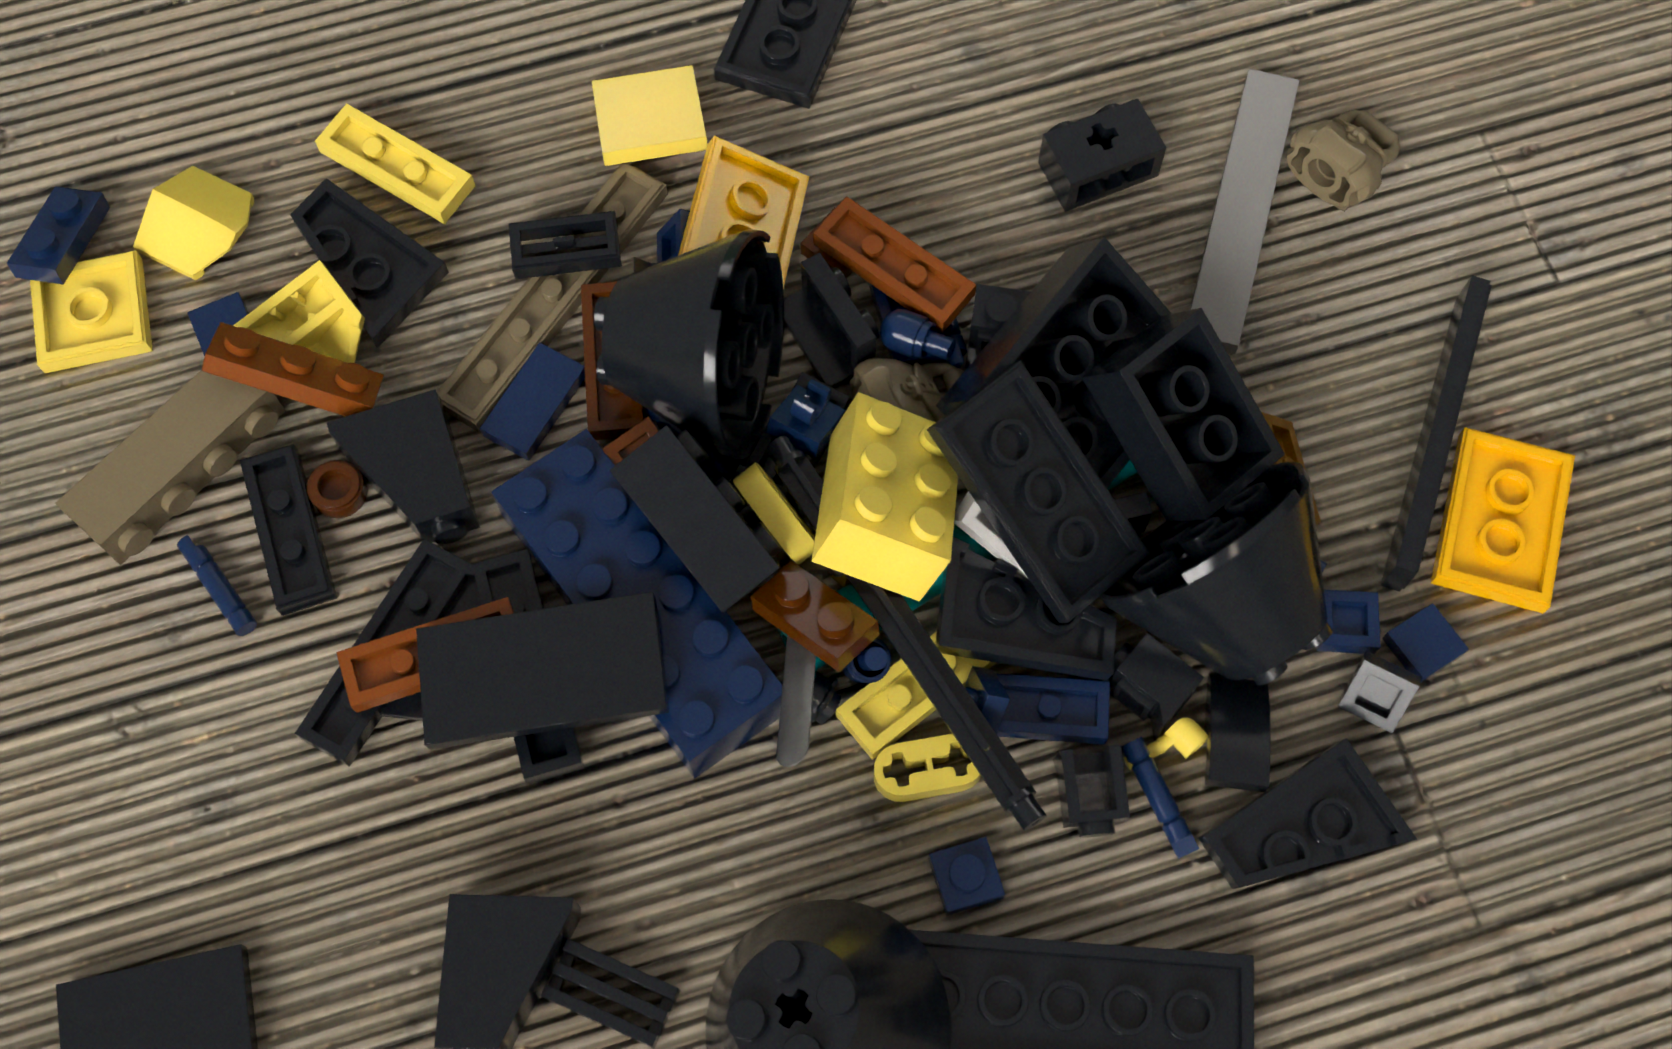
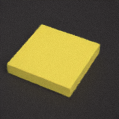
[592,65,708,166]
[30,250,153,373]

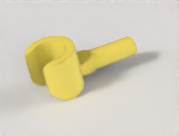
[1123,717,1208,770]

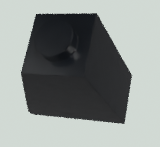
[326,389,480,544]
[434,894,581,1049]

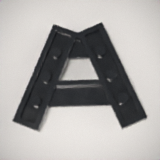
[294,539,585,785]

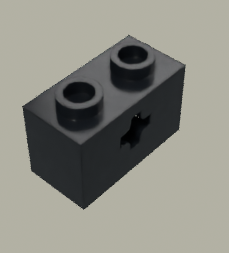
[1038,98,1166,212]

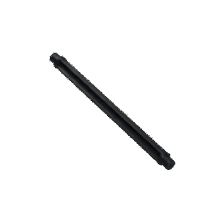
[766,436,1047,831]

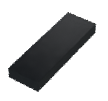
[240,444,337,616]

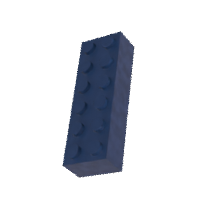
[491,429,782,779]

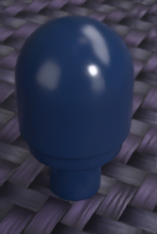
[879,309,956,360]
[842,638,891,683]

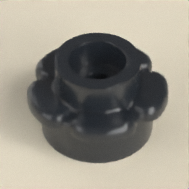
[811,671,841,724]

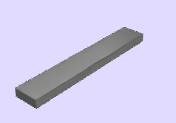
[1190,68,1299,354]

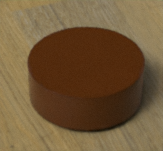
[307,460,368,519]

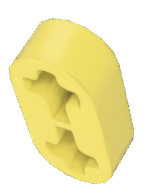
[733,462,815,565]
[874,734,981,802]

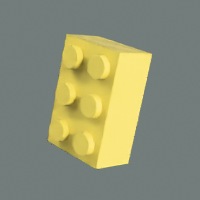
[811,392,958,602]

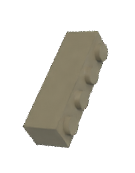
[55,371,285,565]

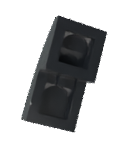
[1204,675,1271,792]

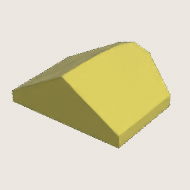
[133,166,254,280]
[233,260,365,363]

